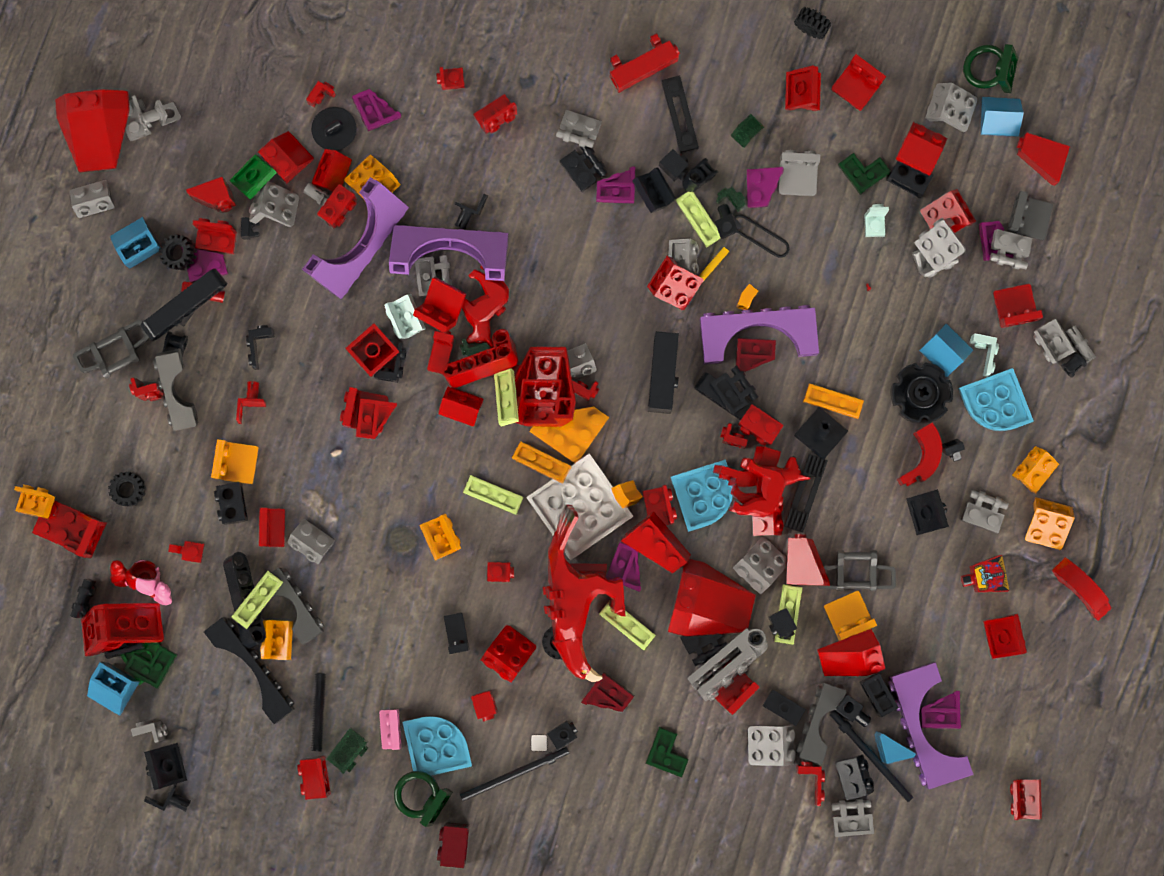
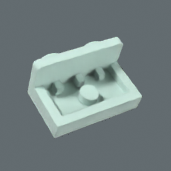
[384,294,426,339]

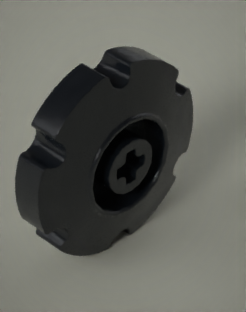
[891,362,953,424]

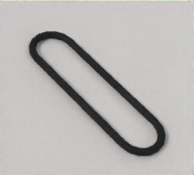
[735,214,790,258]

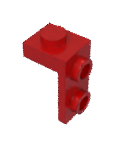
[427,331,455,374]
[796,761,825,806]

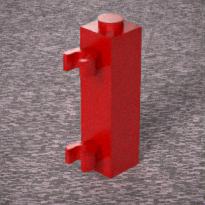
[610,33,680,93]

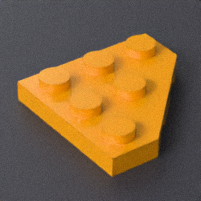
[529,406,609,464]

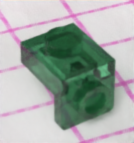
[731,114,764,148]
[716,186,746,212]
[460,338,489,356]

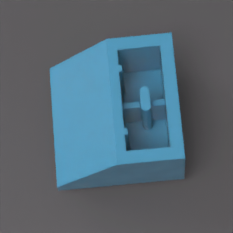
[110,217,162,269]
[87,662,140,716]

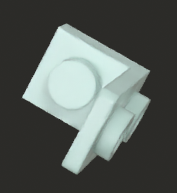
[864,204,889,237]
[970,333,999,377]

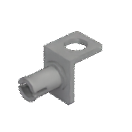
[139,100,181,126]

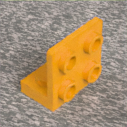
[344,155,401,201]
[211,439,259,484]
[1025,497,1075,550]
[824,591,877,641]

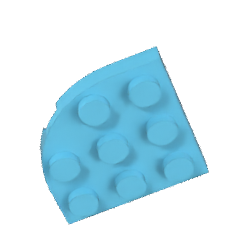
[958,368,1034,431]
[670,460,733,532]
[403,716,472,776]

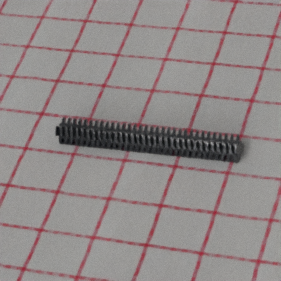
[311,673,326,752]

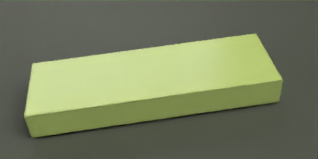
[675,192,721,248]
[494,368,519,427]
[463,475,524,515]
[231,571,283,629]
[774,584,803,645]
[599,600,656,650]

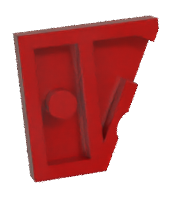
[355,398,397,439]

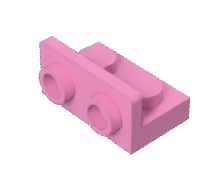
[379,709,402,750]

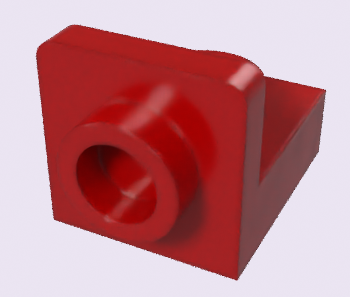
[436,67,465,90]
[306,81,336,107]
[572,380,600,401]
[720,423,748,449]
[487,562,514,582]

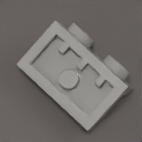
[125,95,153,142]
[668,238,699,275]

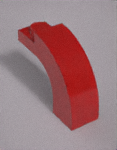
[897,422,942,486]
[713,446,781,487]
[1052,557,1112,621]

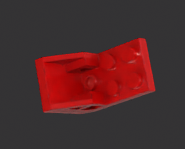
[32,500,107,558]
[81,603,164,656]

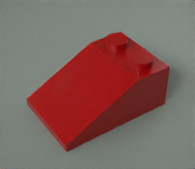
[817,629,885,676]

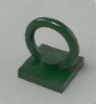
[963,44,1019,93]
[394,771,453,827]

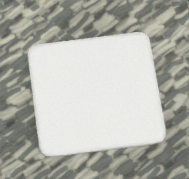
[531,735,547,751]

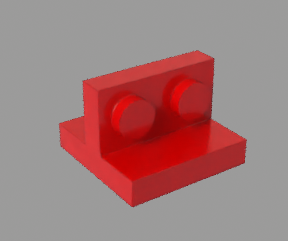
[785,65,821,111]
[983,614,1027,659]

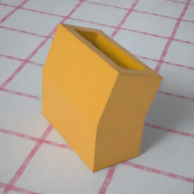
[736,284,759,310]
[611,480,643,508]

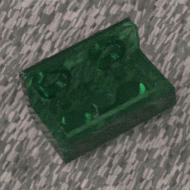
[326,728,369,774]

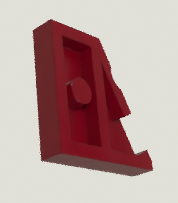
[736,338,776,372]
[581,672,635,712]

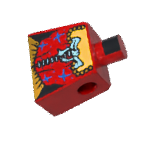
[961,555,1010,592]

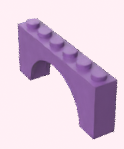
[302,177,409,299]
[389,225,508,281]
[699,305,819,365]
[887,662,973,789]

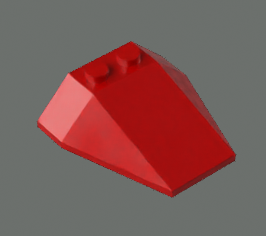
[55,89,130,173]
[515,347,576,427]
[668,559,756,637]

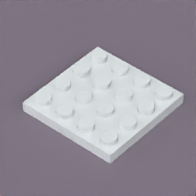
[526,454,634,561]

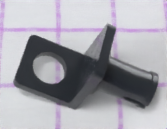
[454,194,488,230]
[715,204,742,239]
[836,694,871,727]
[144,784,191,812]

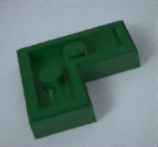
[838,153,891,195]
[124,645,178,689]
[645,727,689,777]

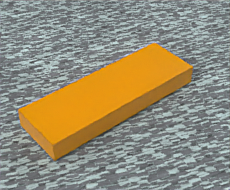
[803,383,864,419]
[512,441,572,484]

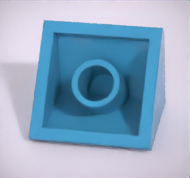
[981,97,1024,137]
[919,324,973,377]
[874,731,916,764]

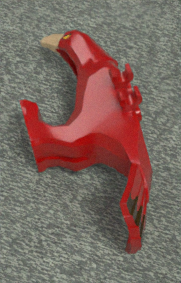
[542,504,626,682]

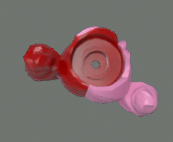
[110,560,172,605]

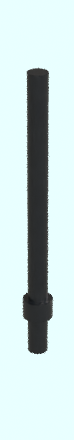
[830,710,913,802]
[460,747,570,801]

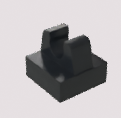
[241,217,260,240]
[942,438,965,462]

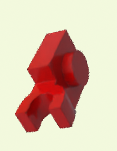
[168,541,205,563]

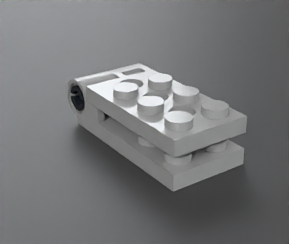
[687,628,768,702]

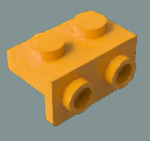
[1012,446,1059,494]
[14,484,55,519]
[419,514,461,560]
[260,620,293,660]

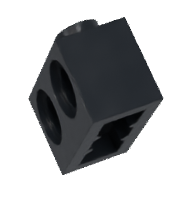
[887,161,933,198]
[214,482,248,525]
[859,673,899,717]

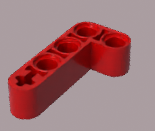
[442,329,518,388]

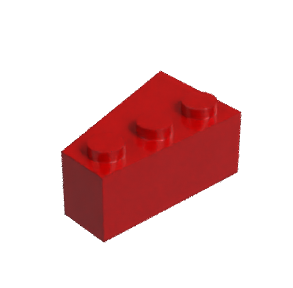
[621,511,691,573]

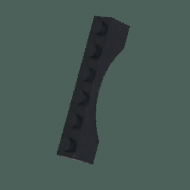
[204,617,295,724]

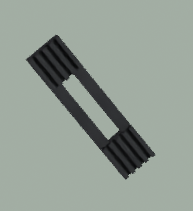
[662,75,699,153]
[784,454,828,533]

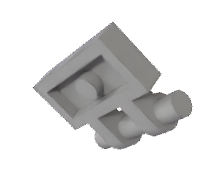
[556,110,602,148]
[990,229,1032,270]
[415,255,452,297]
[961,490,1009,533]
[831,799,874,837]

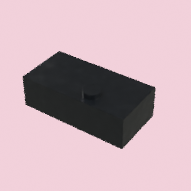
[648,331,679,414]

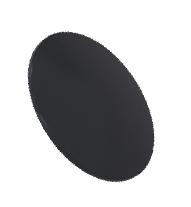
[311,107,357,151]

